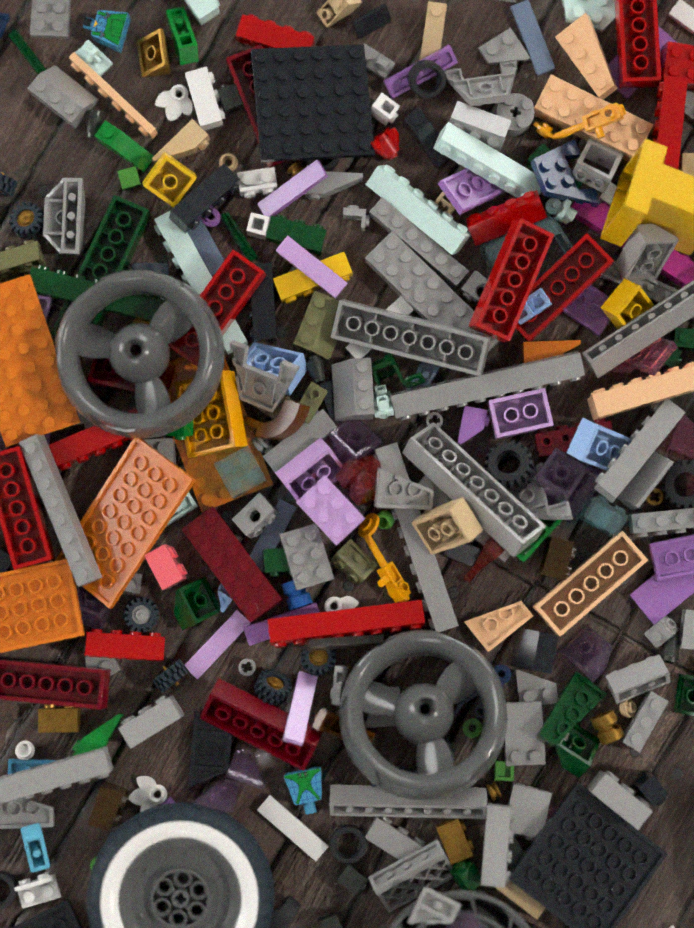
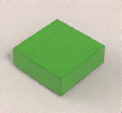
[117,166,141,191]
[494,760,514,781]

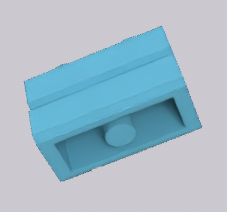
[20,823,50,872]

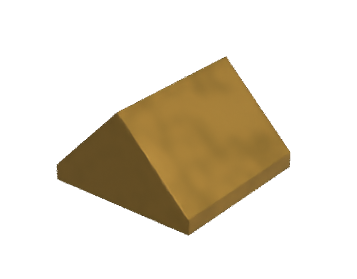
[137,28,171,78]

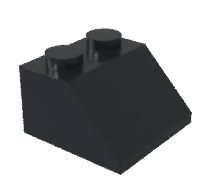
[511,628,559,674]

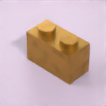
[38,704,81,733]
[436,818,474,865]

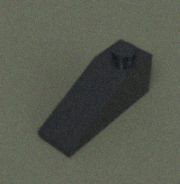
[403,107,450,168]

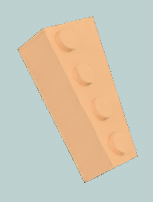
[555,13,618,100]

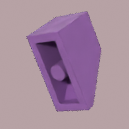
[457,406,490,446]

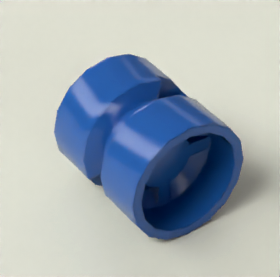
[281,581,313,610]

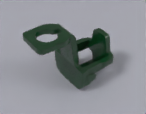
[371,353,426,388]

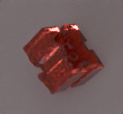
[336,455,381,506]

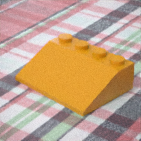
[175,370,248,458]

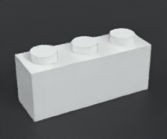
[185,67,225,131]

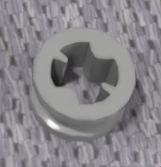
[426,412,443,428]
[252,437,271,452]
[238,658,256,676]

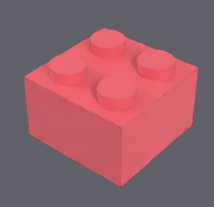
[145,544,188,590]

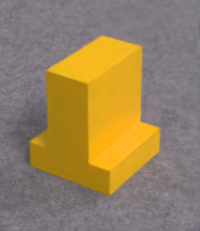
[600,139,694,255]

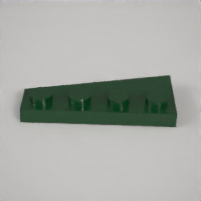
[537,671,607,747]

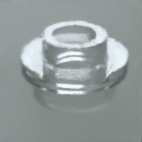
[254,748,272,766]

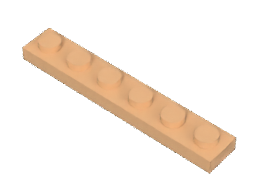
[69,52,158,139]

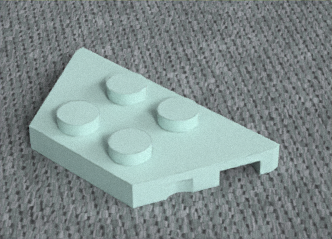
[562,0,616,32]

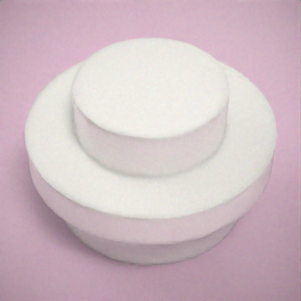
[15,741,35,760]

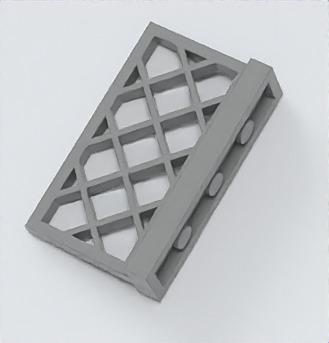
[368,839,453,913]

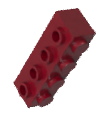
[533,418,613,458]

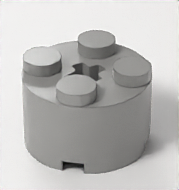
[495,93,535,137]

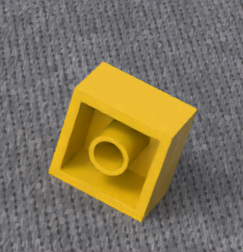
[142,151,197,208]
[600,278,655,329]

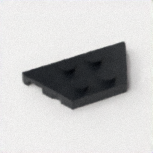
[188,711,232,787]

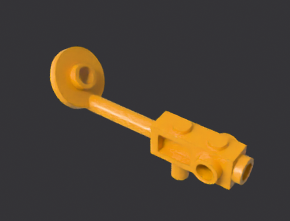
[533,103,626,140]
[358,513,411,603]

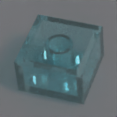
[214,446,267,499]
[578,495,629,537]

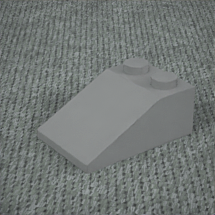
[503,701,545,766]

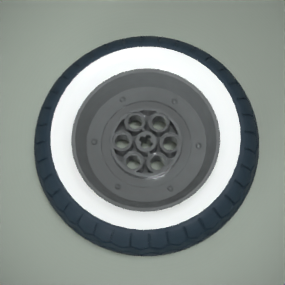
[87,802,274,928]

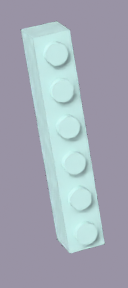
[433,122,541,198]
[365,165,471,255]

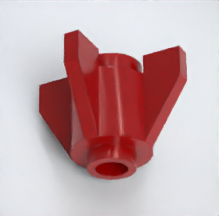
[371,127,399,161]

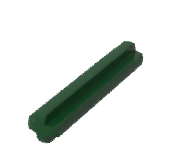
[9,30,47,75]
[220,211,257,262]

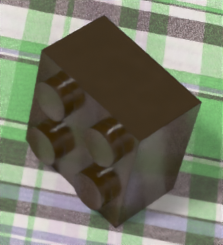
[538,536,577,580]
[88,782,130,832]

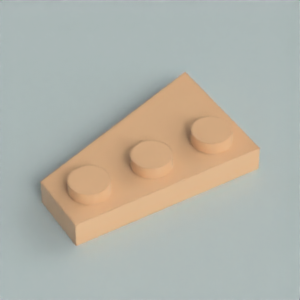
[464,601,533,652]

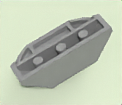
[43,178,85,254]

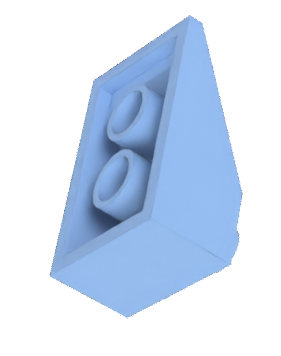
[247,342,307,396]
[567,418,632,471]

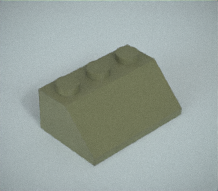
[0,240,47,280]
[293,291,339,361]

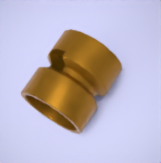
[590,710,625,745]

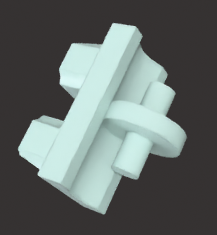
[75,40,113,77]
[545,198,578,225]
[373,385,394,419]

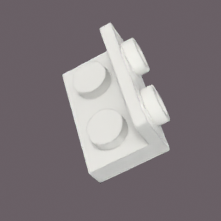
[237,167,278,198]
[14,872,61,909]

